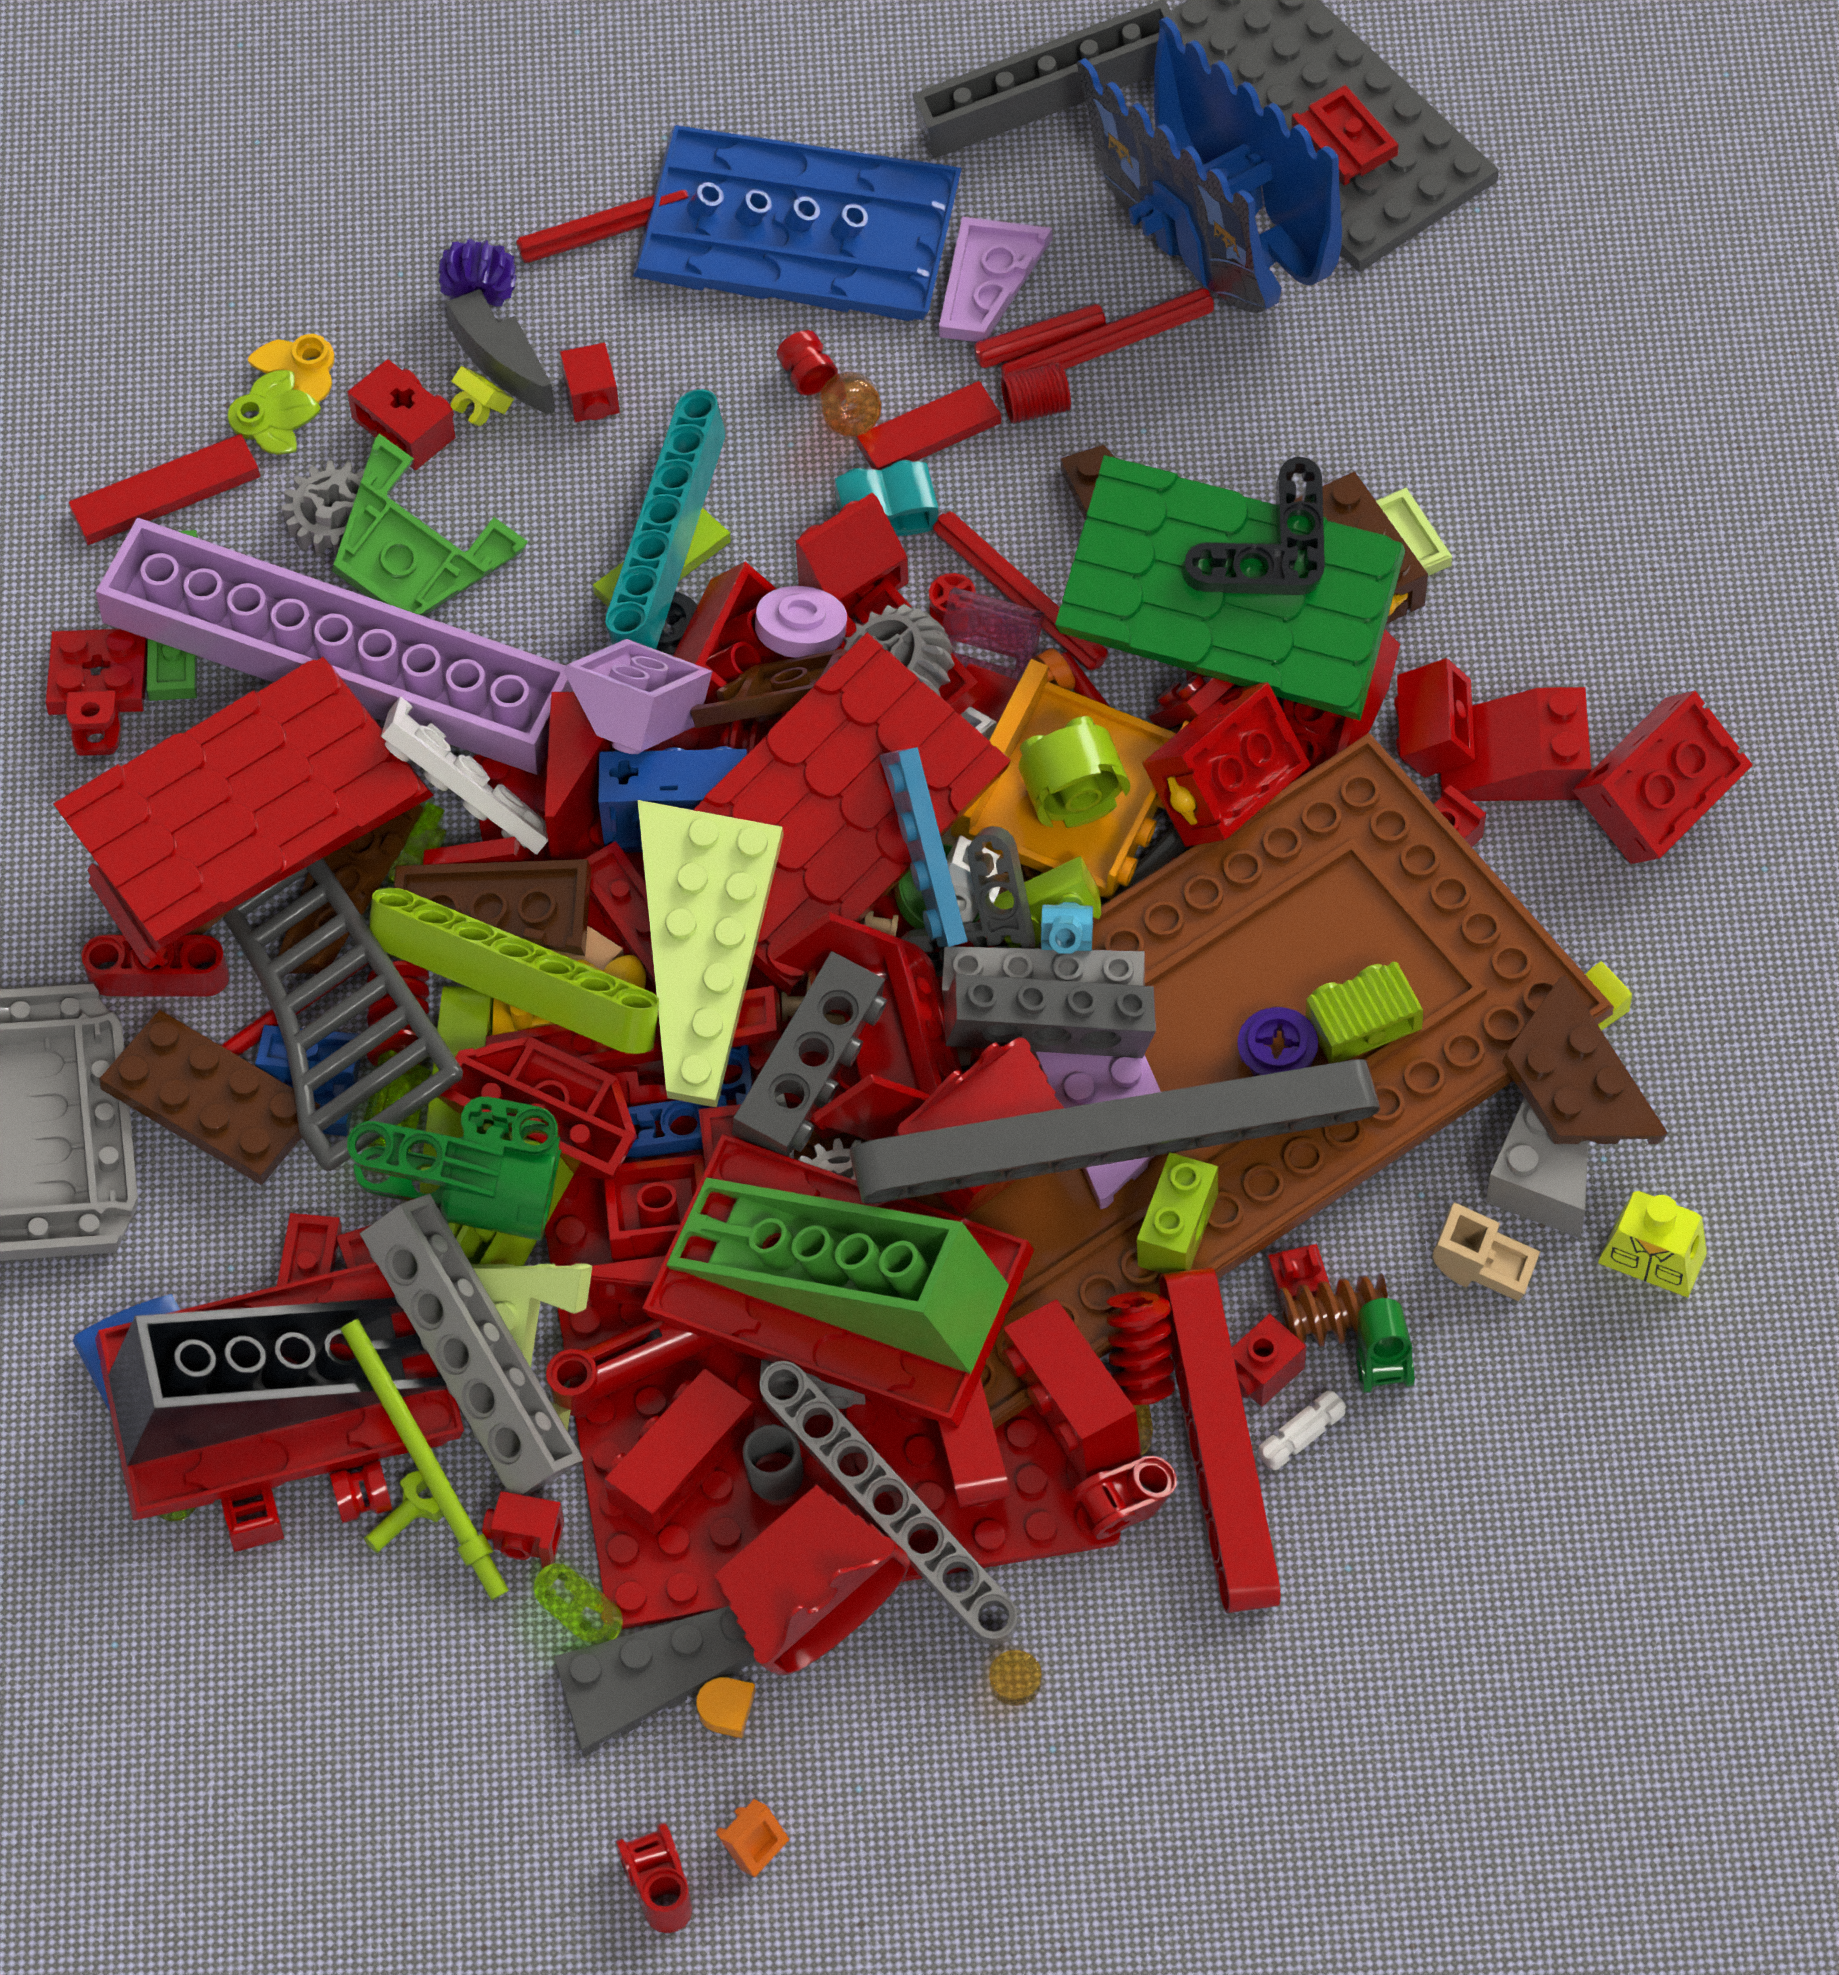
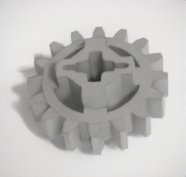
[282,461,365,557]

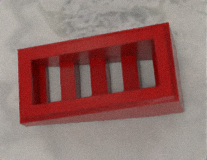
[588,1255,666,1306]
[221,1488,285,1552]

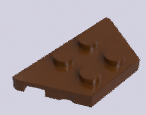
[690,648,847,728]
[1502,975,1668,1144]

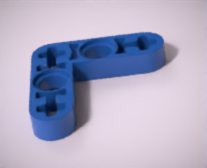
[626,1045,753,1158]

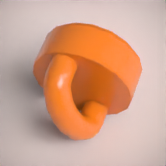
[1034,648,1075,691]

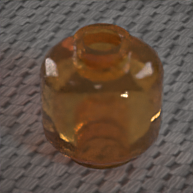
[820,371,882,437]

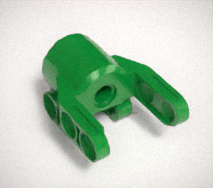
[347,1097,561,1241]

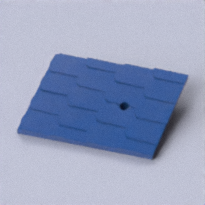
[632,125,962,321]

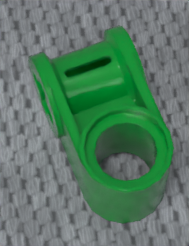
[1356,1298,1415,1394]

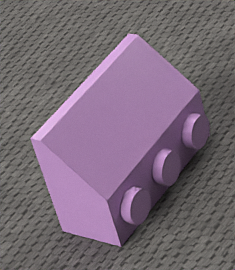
[565,639,712,754]

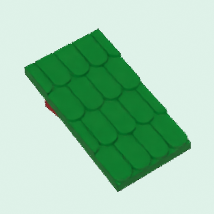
[1055,455,1405,721]

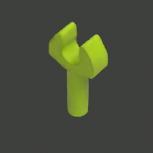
[364,1471,444,1553]

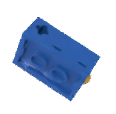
[598,746,747,853]

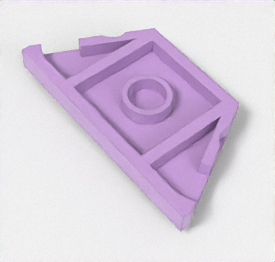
[1032,1051,1161,1210]

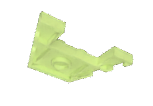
[471,1264,593,1431]

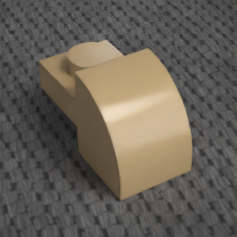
[1433,1202,1540,1301]

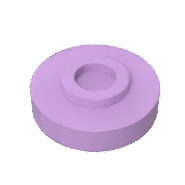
[755,586,847,658]

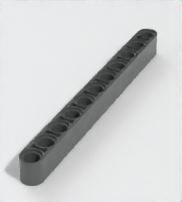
[849,1059,1381,1204]

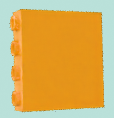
[951,659,1190,900]

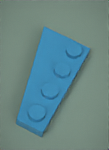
[879,747,967,947]

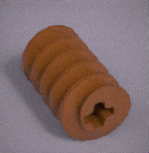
[1280,1273,1388,1348]

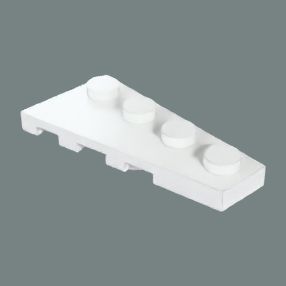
[381,696,548,855]

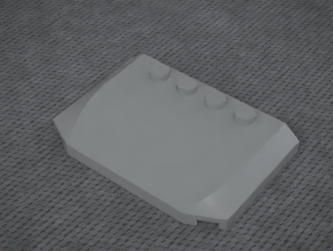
[0,984,138,1261]

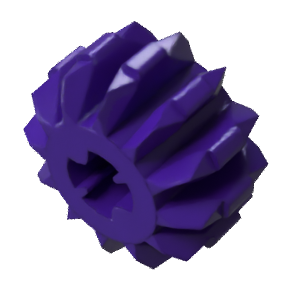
[438,238,516,307]

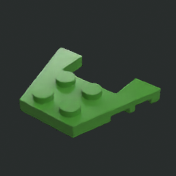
[332,434,528,616]

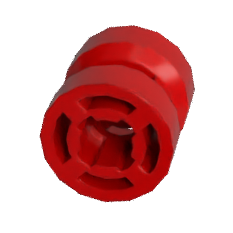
[776,330,838,396]
[330,1461,393,1524]

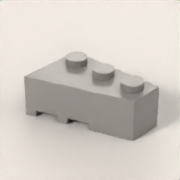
[1486,1097,1588,1238]

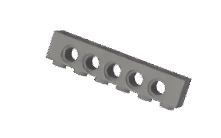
[360,1194,584,1495]

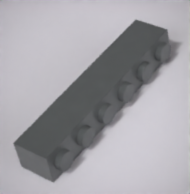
[912,0,1183,159]

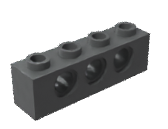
[732,951,888,1157]
[944,974,1156,1058]

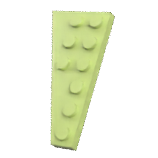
[638,800,784,1108]

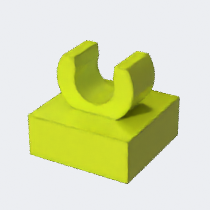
[451,366,514,427]

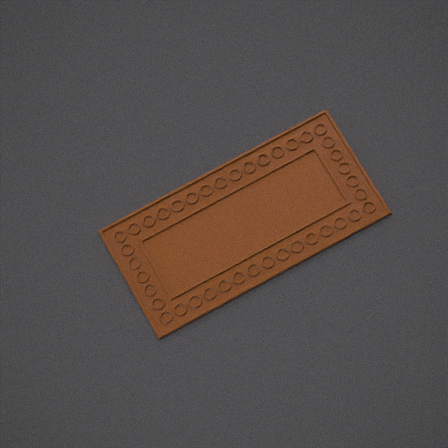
[789,733,1614,1429]

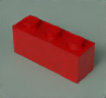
[605,1368,755,1536]

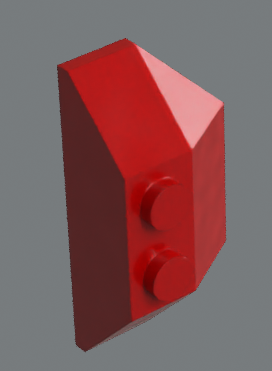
[438,1036,637,1179]

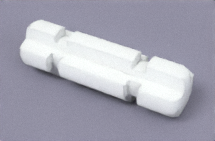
[1258,1390,1346,1470]

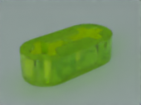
[534,1563,623,1645]

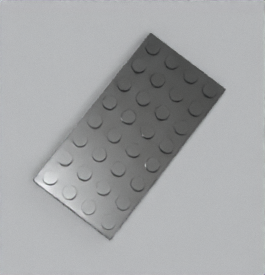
[1171,0,1499,272]

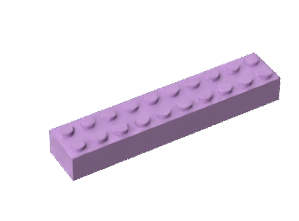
[95,517,574,775]

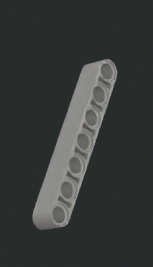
[760,1361,1018,1645]

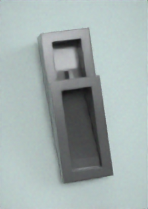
[446,289,555,414]

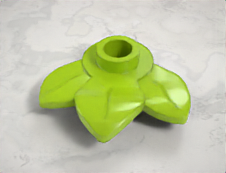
[228,370,321,455]

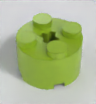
[1018,716,1130,828]

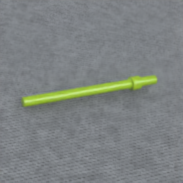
[340,1319,510,1601]

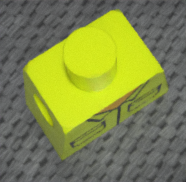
[1598,1191,1707,1298]

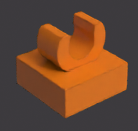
[716,1799,790,1878]

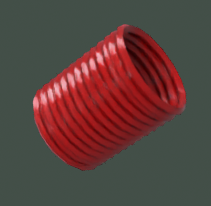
[1001,362,1072,425]

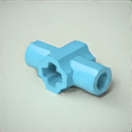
[1041,902,1093,954]

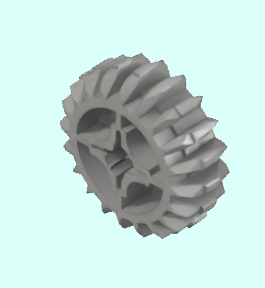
[843,604,955,697]

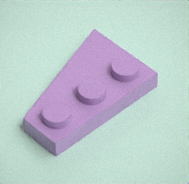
[939,217,1052,342]

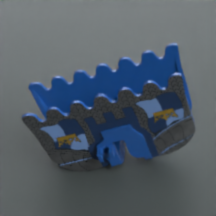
[1077,17,1342,313]

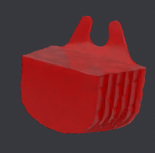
[892,1038,1064,1217]
[713,1484,911,1676]

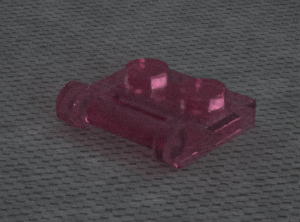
[942,587,1045,681]

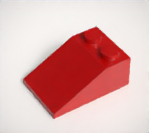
[1440,687,1591,801]
[544,692,616,860]

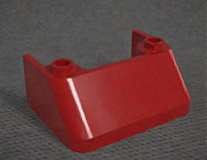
[772,912,963,1140]

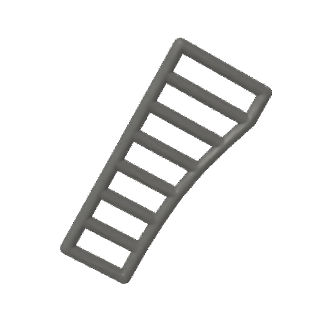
[223,858,463,1171]

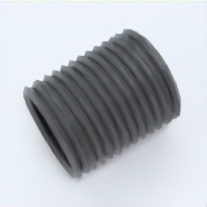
[743,1424,804,1501]

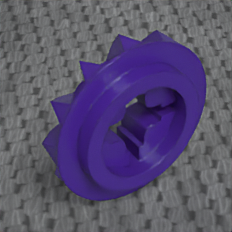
[1238,1007,1318,1076]

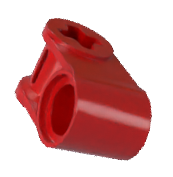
[1071,1456,1177,1539]
[615,1822,692,1933]

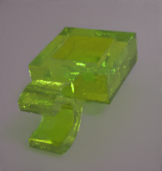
[388,802,448,884]

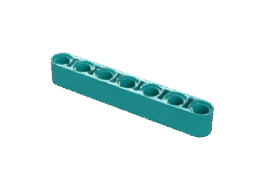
[605,389,726,650]

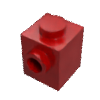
[1232,1313,1307,1407]

